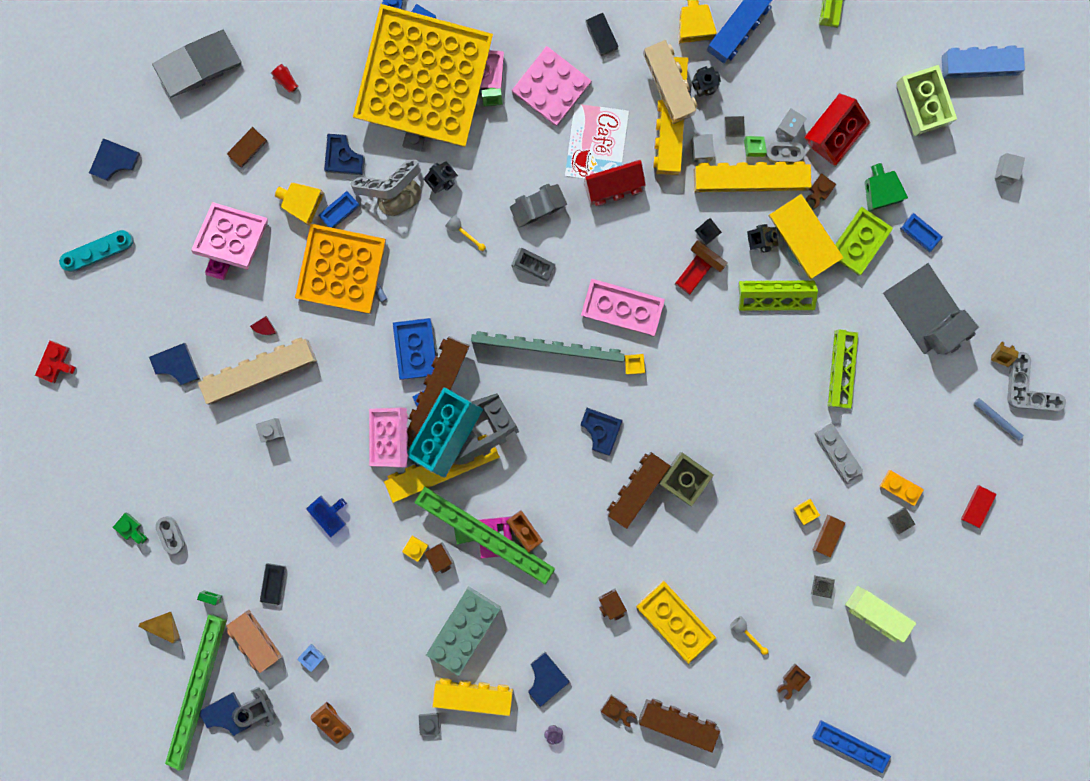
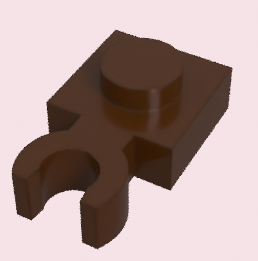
[805,173,837,210]
[776,664,811,700]
[600,694,637,727]

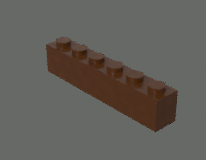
[407,336,470,447]

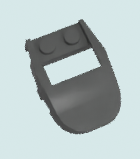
[453,393,519,465]

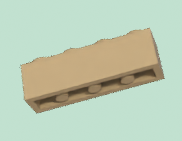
[643,40,697,124]

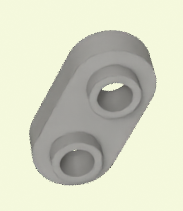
[766,142,805,163]
[155,516,184,554]

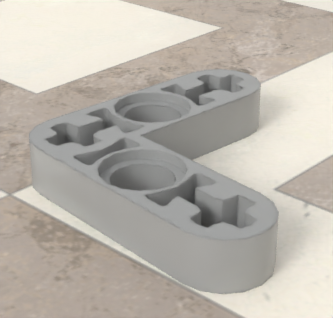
[351,160,421,199]
[1007,352,1066,411]

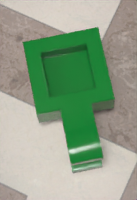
[112,512,148,544]

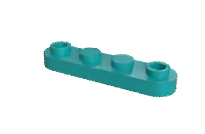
[59,230,134,272]

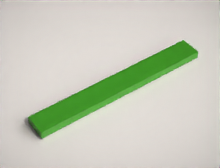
[414,486,556,585]
[165,614,227,771]

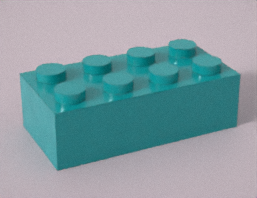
[407,388,483,478]

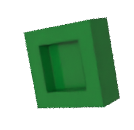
[197,590,222,606]

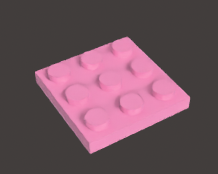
[512,46,592,127]
[191,202,268,270]
[369,408,408,467]

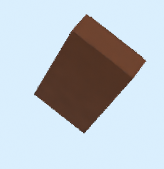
[227,126,267,168]
[690,240,728,272]

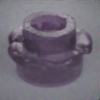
[544,725,563,745]

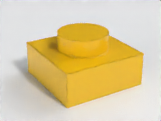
[624,354,645,375]
[793,499,820,525]
[402,535,428,562]

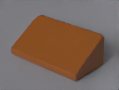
[506,510,543,553]
[812,515,846,558]

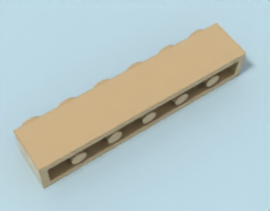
[198,337,317,404]

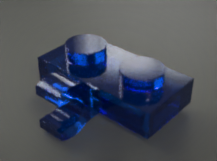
[306,495,347,537]

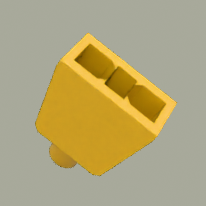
[678,0,717,43]
[275,182,324,226]

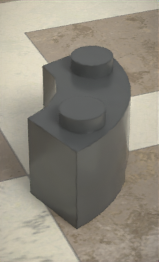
[510,184,568,227]

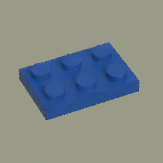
[393,318,435,380]

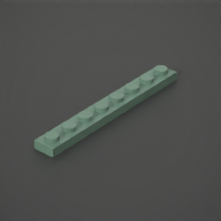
[471,331,625,362]

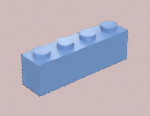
[941,45,1025,79]

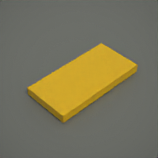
[768,194,843,279]
[636,580,716,664]

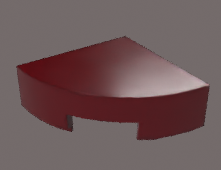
[250,316,277,335]

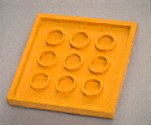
[295,224,386,314]

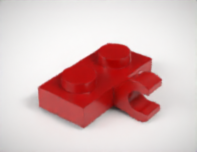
[35,340,76,383]

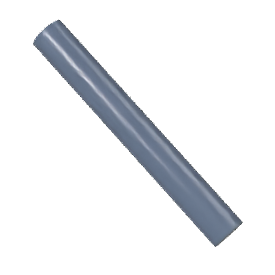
[974,398,1024,441]

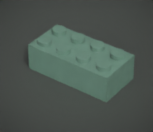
[426,586,501,676]

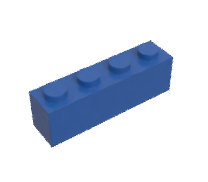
[706,0,772,64]

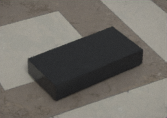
[586,12,619,56]
[260,563,286,605]

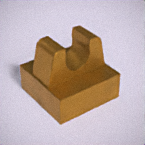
[991,342,1019,367]

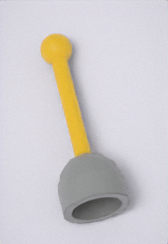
[445,215,486,251]
[730,616,769,655]

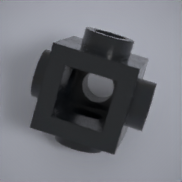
[692,66,721,97]
[423,161,458,194]
[747,224,779,253]

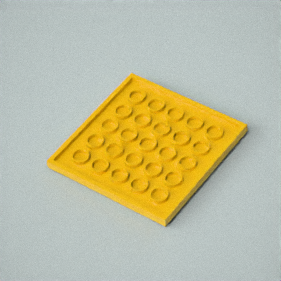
[353,4,493,147]

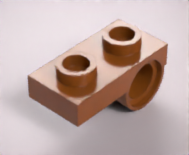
[311,702,351,744]

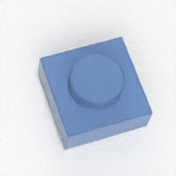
[297,644,325,672]

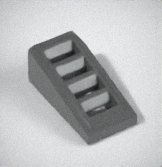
[511,248,555,281]

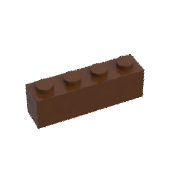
[607,452,671,529]
[638,698,721,753]

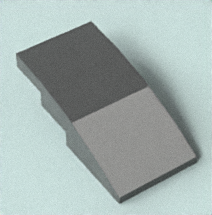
[152,29,242,98]

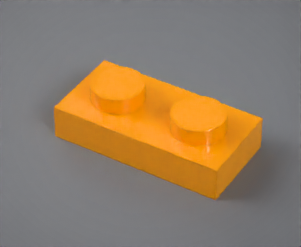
[880,470,924,506]

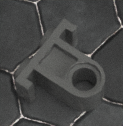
[232,687,276,727]

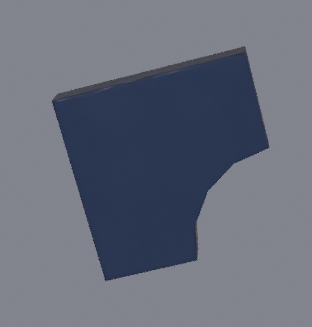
[324,133,364,175]
[89,138,140,181]
[149,343,200,385]
[580,407,623,456]
[528,652,570,707]
[200,692,252,736]

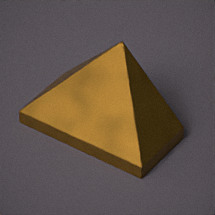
[138,612,180,643]

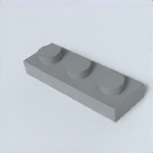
[815,423,863,482]

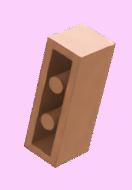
[226,610,282,673]

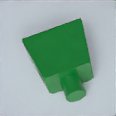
[865,163,908,211]

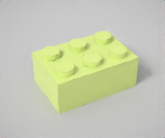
[896,65,957,136]
[845,586,916,643]

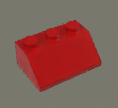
[804,93,871,166]
[584,159,646,207]

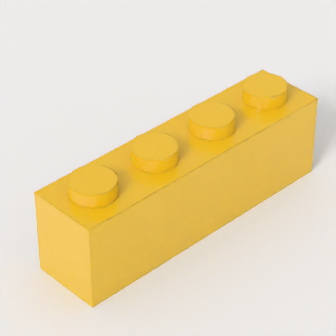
[432,678,513,716]

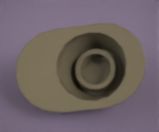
[378,180,421,216]

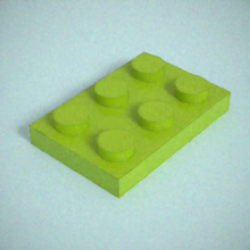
[835,207,893,276]

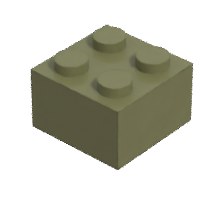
[658,452,714,507]

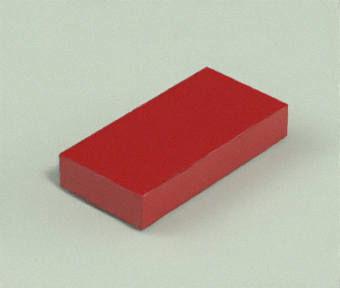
[675,255,712,295]
[961,485,997,528]

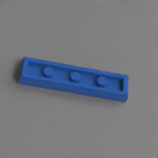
[812,720,891,774]

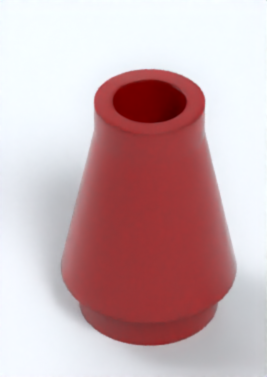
[271,64,299,93]

